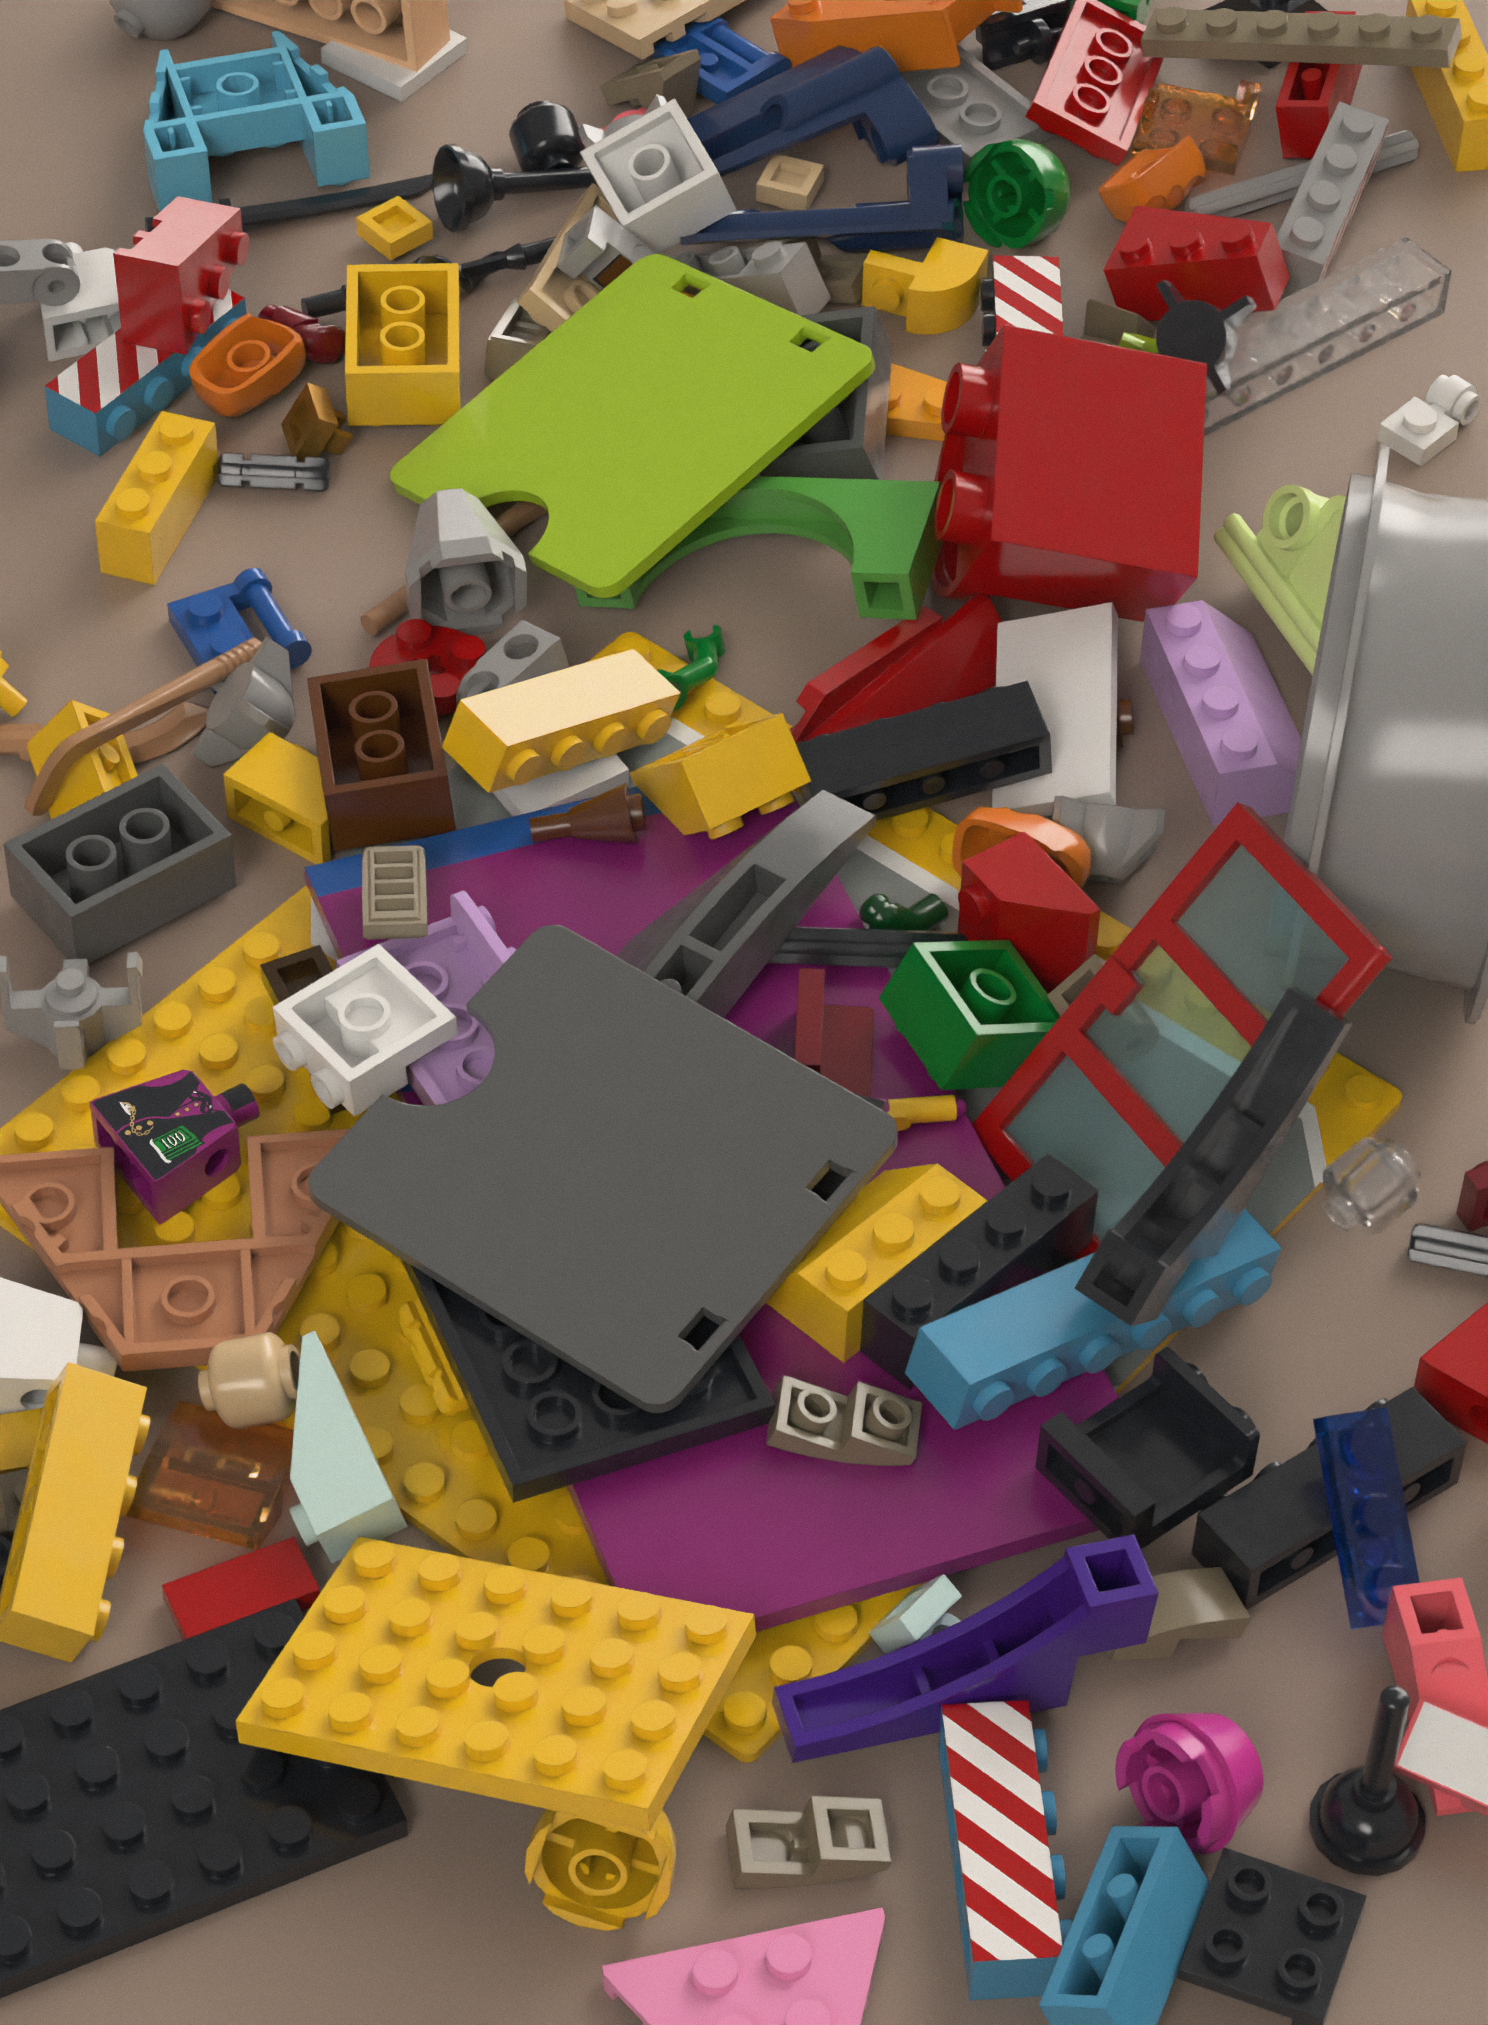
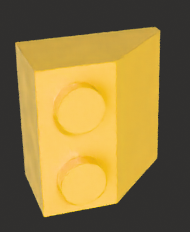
[630,713,811,839]

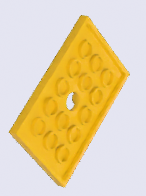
[235,1536,756,1831]

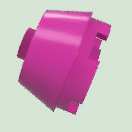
[1115,1713,1264,1854]

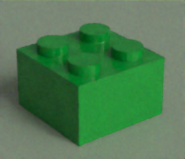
[878,940,1061,1090]

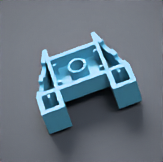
[143,30,370,212]

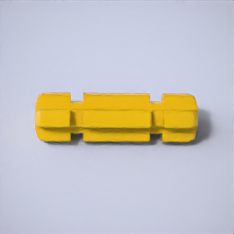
[399,1298,470,1416]

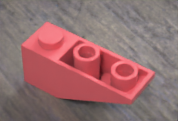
[1382,1578,1488,1816]

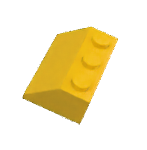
[766,1163,988,1363]

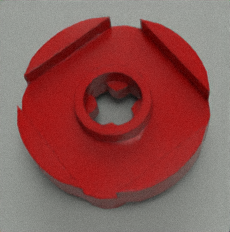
[369,619,486,724]

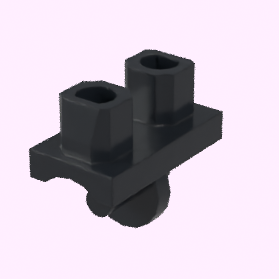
[975,0,1069,71]

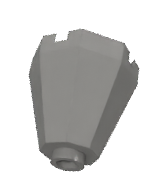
[405,488,527,635]

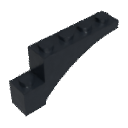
[1074,987,1353,1326]

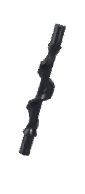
[301,237,556,318]

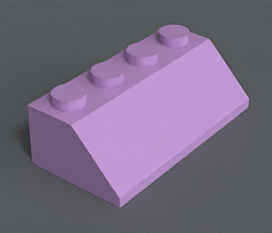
[1140,600,1301,825]

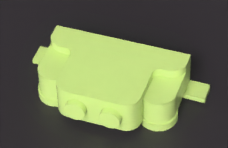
[1214,484,1346,676]

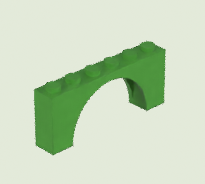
[574,476,943,620]

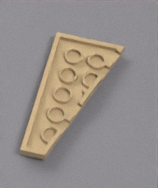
[563,0,746,60]

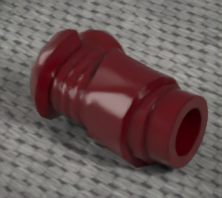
[258,304,346,364]

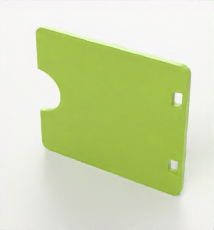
[390,254,875,598]

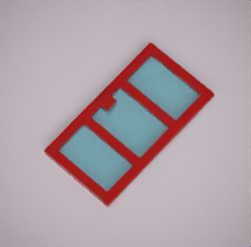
[972,802,1393,1259]

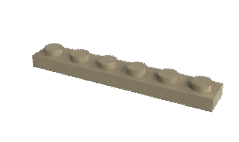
[1141,7,1462,68]

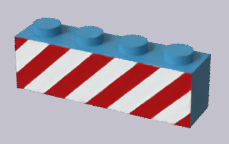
[44,289,247,457]
[938,1700,1072,2001]

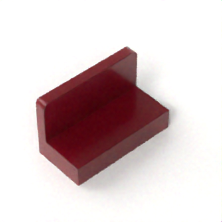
[794,968,874,1098]

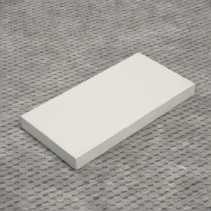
[992,602,1118,817]

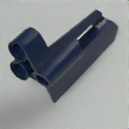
[687,45,939,177]
[680,144,964,253]

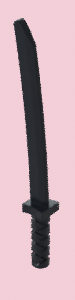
[145,174,433,232]

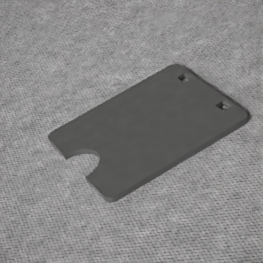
[308,925,898,1413]

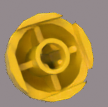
[524,1808,676,1931]

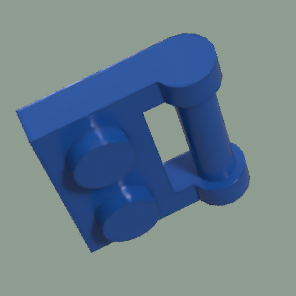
[652,16,792,104]
[167,568,312,694]

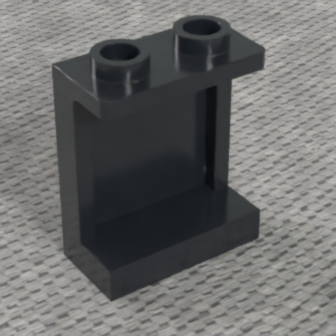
[1035,1347,1260,1549]

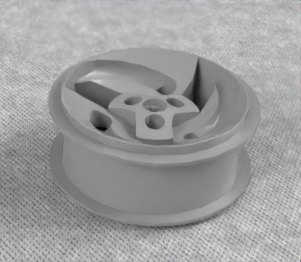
[1266,444,1488,1025]

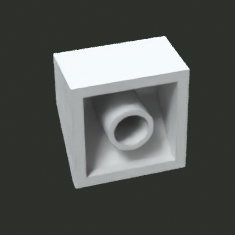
[580,98,737,254]

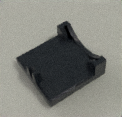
[1177,1847,1367,2025]

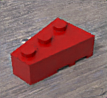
[113,196,249,355]
[1103,206,1290,321]

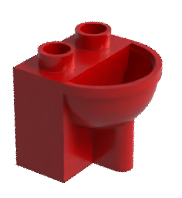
[930,324,1207,622]

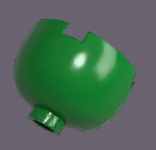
[963,139,1071,249]

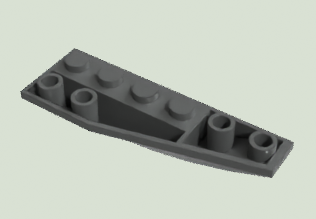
[617,790,876,1018]

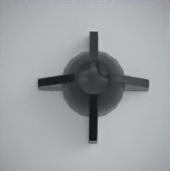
[1156,280,1257,397]

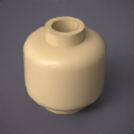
[198,1332,300,1430]

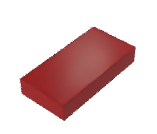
[162,1536,321,1640]

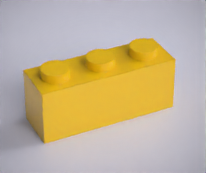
[95,411,218,585]

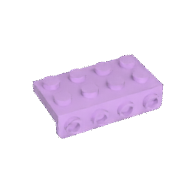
[336,890,516,1106]

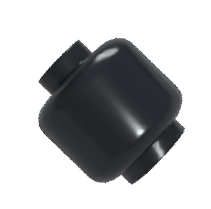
[509,100,585,171]

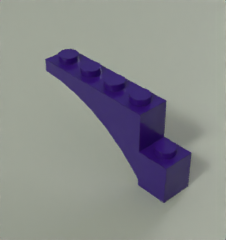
[772,1534,1159,1763]

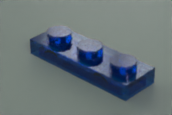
[1313,1407,1420,1630]

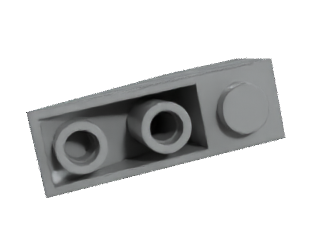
[672,241,831,315]

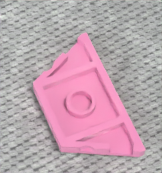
[602,1907,885,2025]

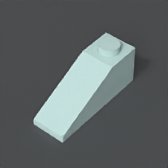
[289,1330,408,1563]

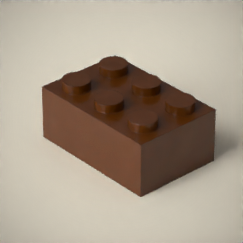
[307,659,456,851]

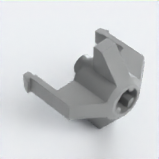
[0,952,143,1070]

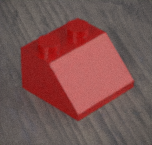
[957,831,1101,994]

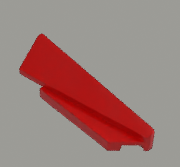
[790,593,1002,743]

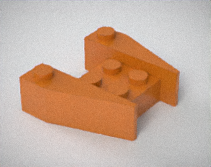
[770,0,1023,72]

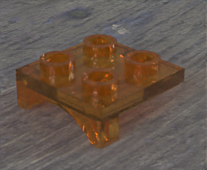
[1132,80,1262,175]

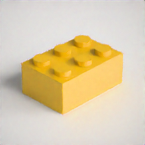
[345,263,461,427]

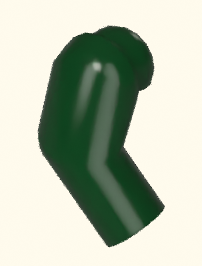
[859,893,949,931]

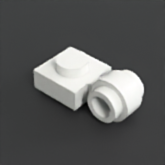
[1377,375,1482,467]

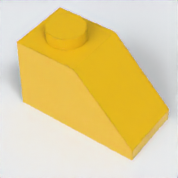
[223,732,331,864]

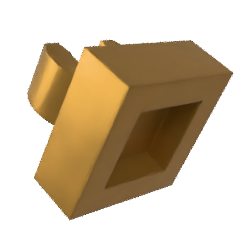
[281,383,353,462]

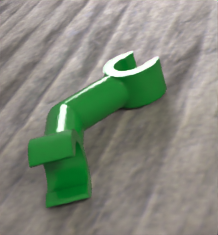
[657,625,726,712]

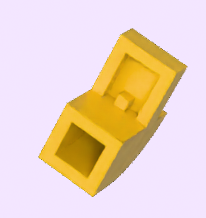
[861,237,989,335]

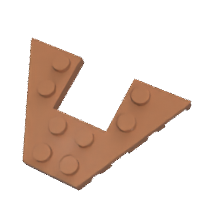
[0,1128,351,1372]

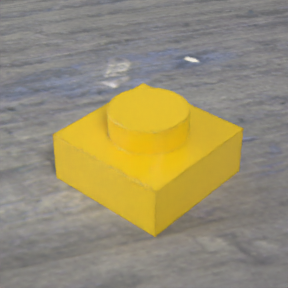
[356,196,433,261]

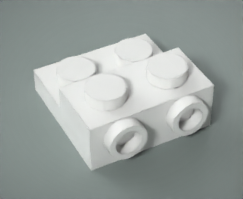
[272,944,458,1117]

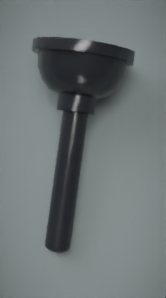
[432,144,598,232]
[1309,1685,1425,1876]

